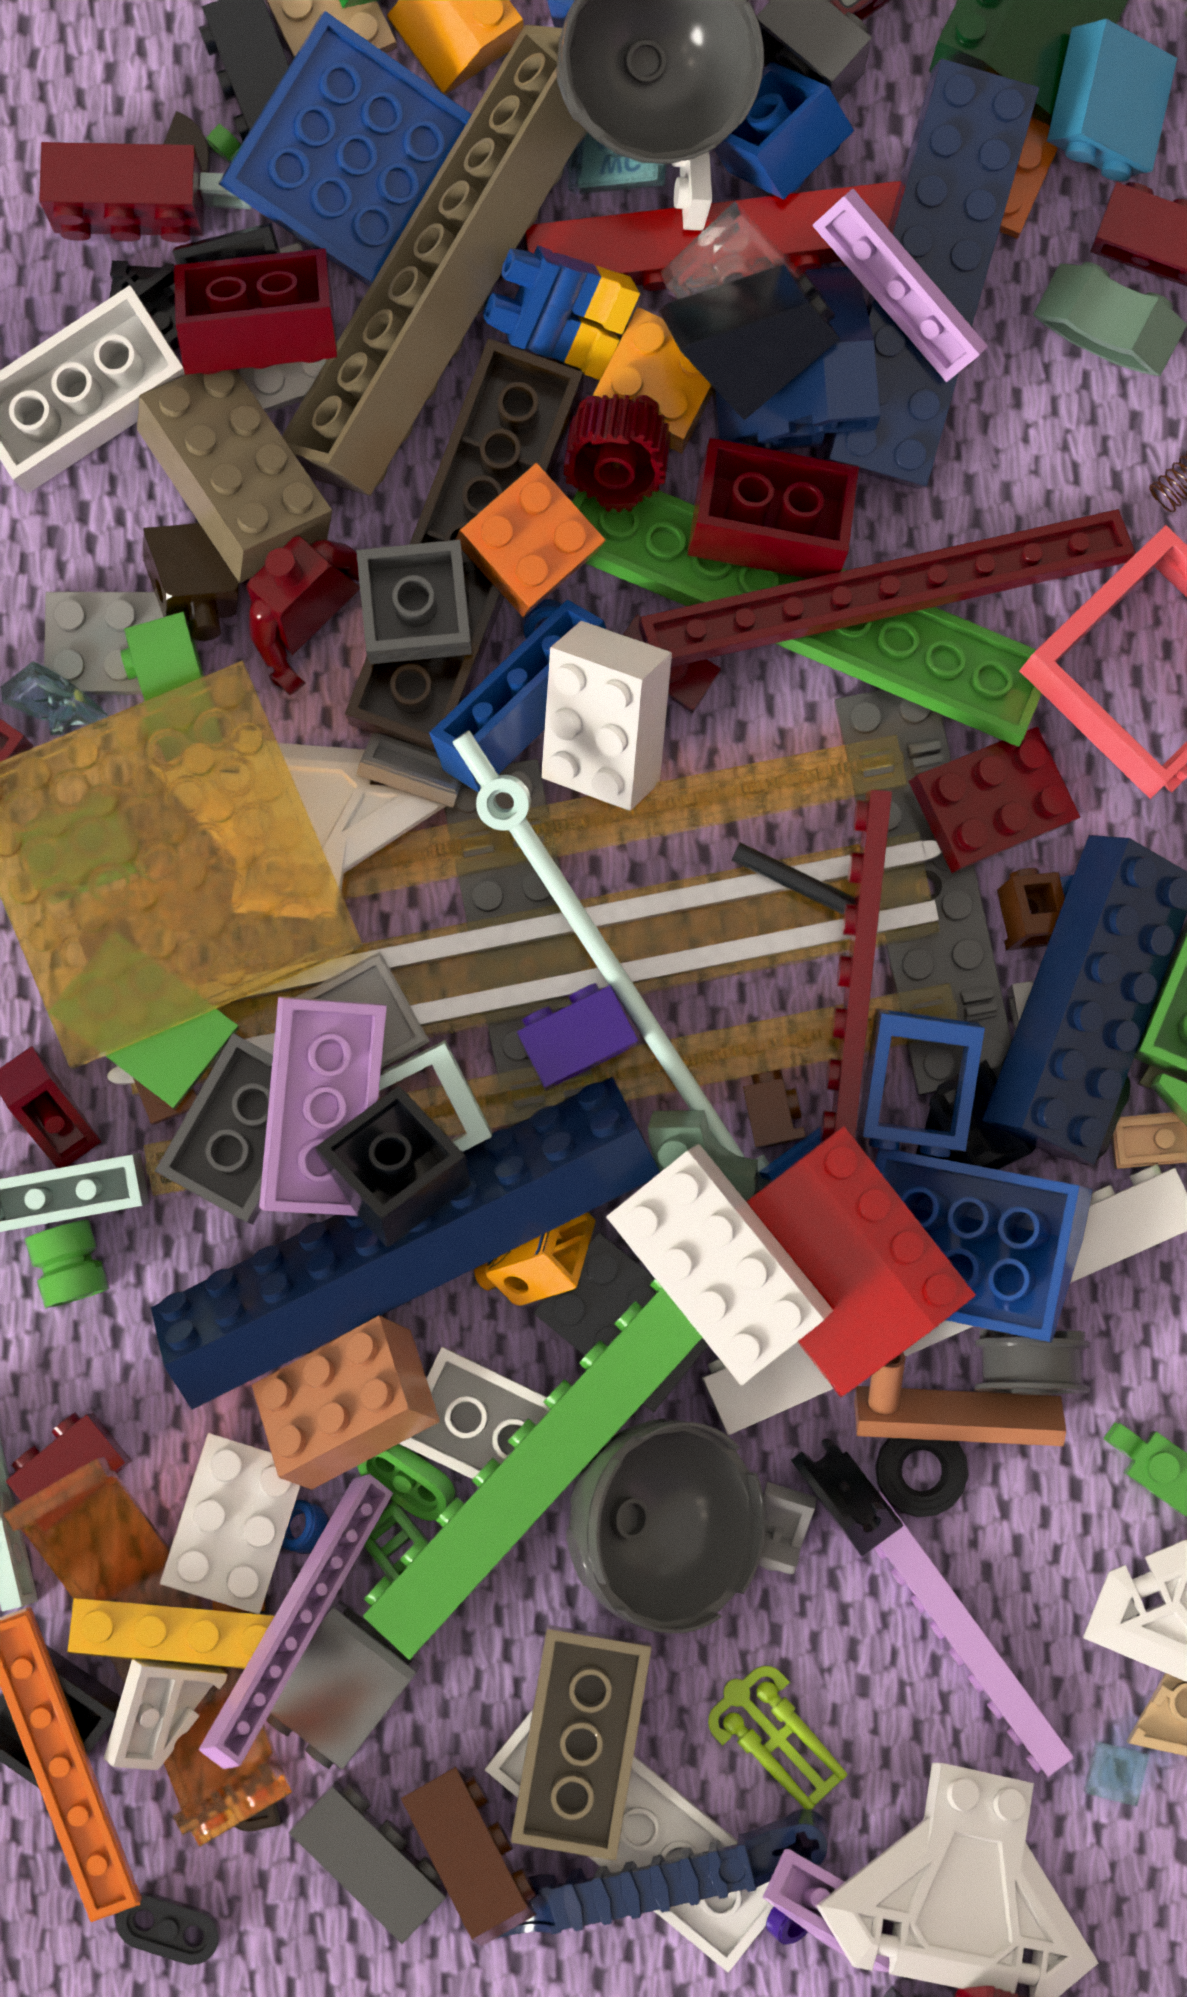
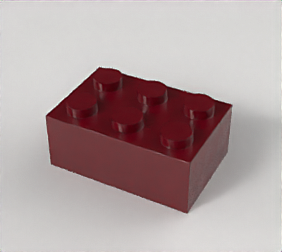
[39,142,204,243]
[174,248,337,375]
[687,437,859,579]

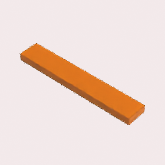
[0,1606,142,1923]

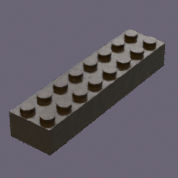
[345,338,584,753]

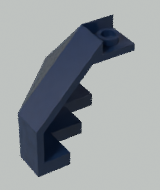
[713,266,881,450]

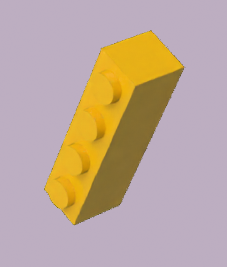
[67,1598,275,1669]

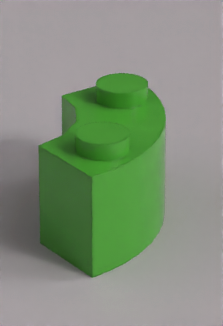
[120,612,225,762]

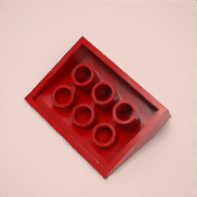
[746,1126,976,1397]

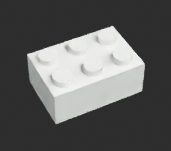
[541,621,672,811]
[399,1347,551,1479]

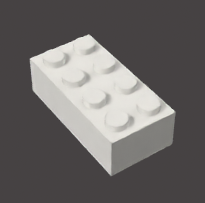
[0,285,185,494]
[607,1144,833,1386]

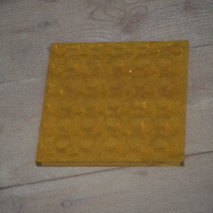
[0,660,363,1069]

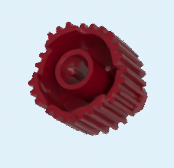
[563,394,671,513]

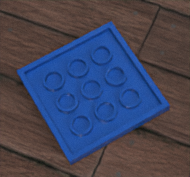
[218,11,472,287]

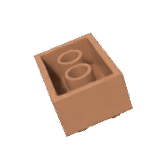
[252,1316,440,1490]

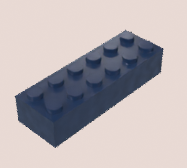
[982,835,1187,1165]

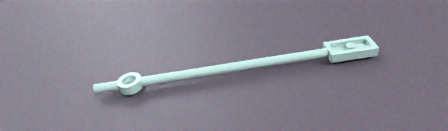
[452,730,772,1191]

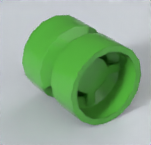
[25,1219,110,1308]

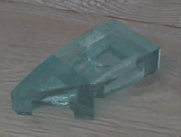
[1,661,109,736]

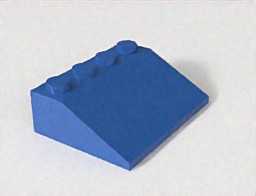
[875,1148,1093,1342]

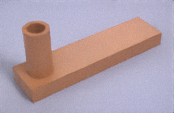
[854,1352,1066,1446]

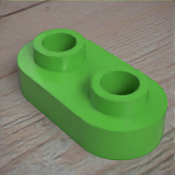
[357,1444,455,1521]

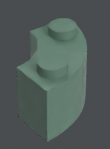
[1033,262,1187,376]
[648,1110,759,1201]

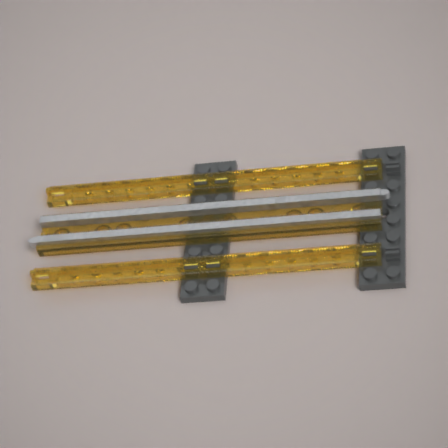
[96,689,1012,1197]

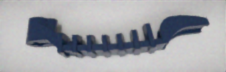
[495,1809,829,1939]

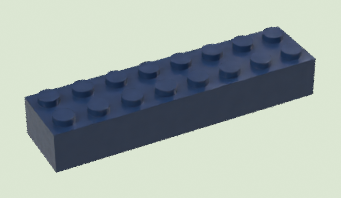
[823,59,1039,489]

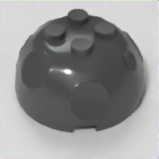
[556,0,764,164]
[566,1418,766,1634]

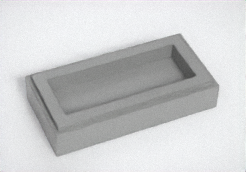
[356,732,463,808]

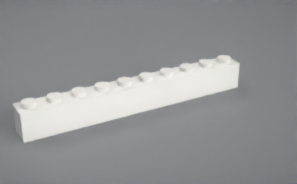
[702,1164,1187,1436]

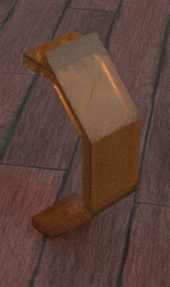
[3,1457,293,1847]

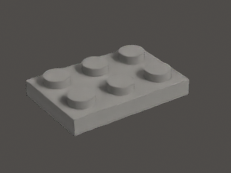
[44,592,198,695]

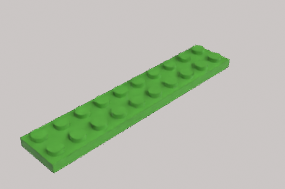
[572,490,1042,747]

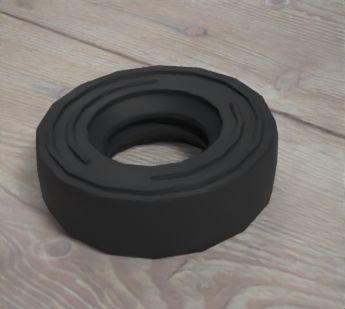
[875,1438,969,1518]

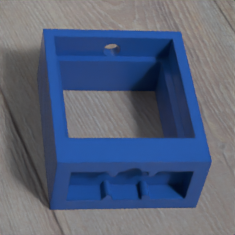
[857,1008,985,1157]

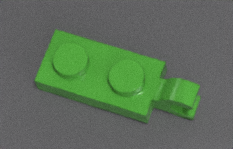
[1103,1422,1187,1518]

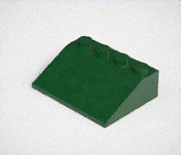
[929,0,1129,125]

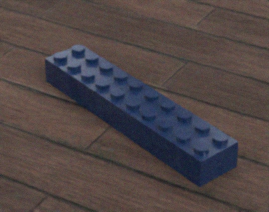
[151,1076,660,1410]

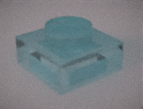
[1083,1740,1149,1806]

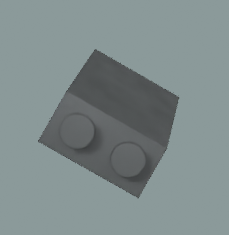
[266,1600,422,1769]

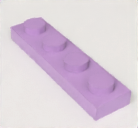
[812,189,988,382]

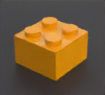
[593,307,713,454]

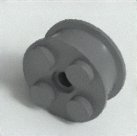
[974,1329,1090,1395]

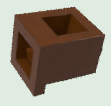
[997,868,1065,951]
[743,1070,806,1149]

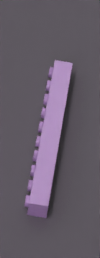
[199,1474,393,1769]
[873,1490,1074,1777]

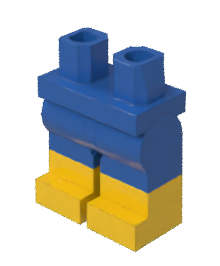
[483,245,640,380]

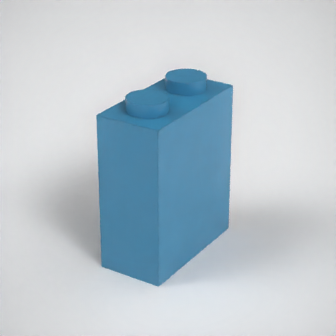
[1047,19,1177,181]

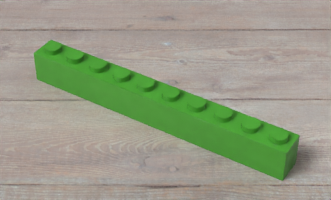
[363,1279,703,1660]

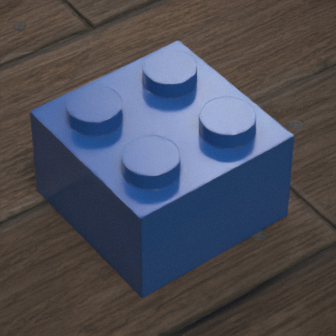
[714,61,854,200]

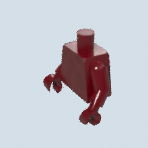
[247,535,360,695]

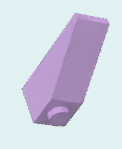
[762,1849,894,1972]

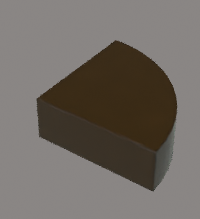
[164,111,210,173]

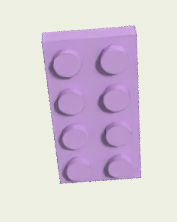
[259,996,387,1216]

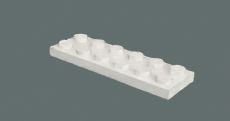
[484,1708,774,1973]

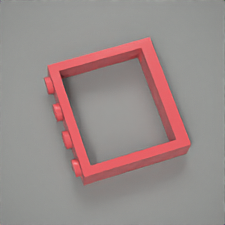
[1019,525,1187,799]

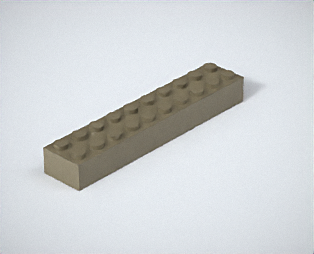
[282,25,587,496]

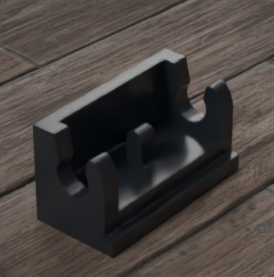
[791,1439,904,1557]

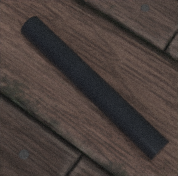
[731,842,855,915]

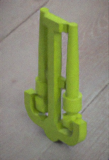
[708,1665,848,1810]

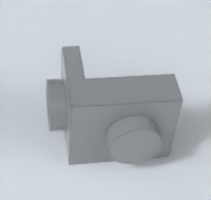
[758,1482,817,1574]

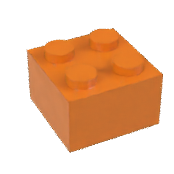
[455,462,606,618]

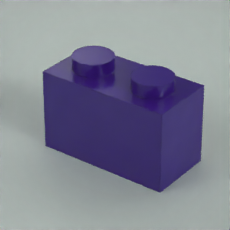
[517,983,638,1092]

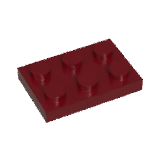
[908,726,1080,873]

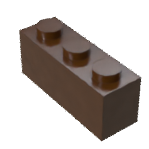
[401,1767,537,1946]

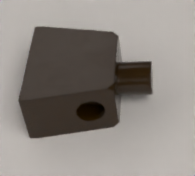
[142,523,239,641]

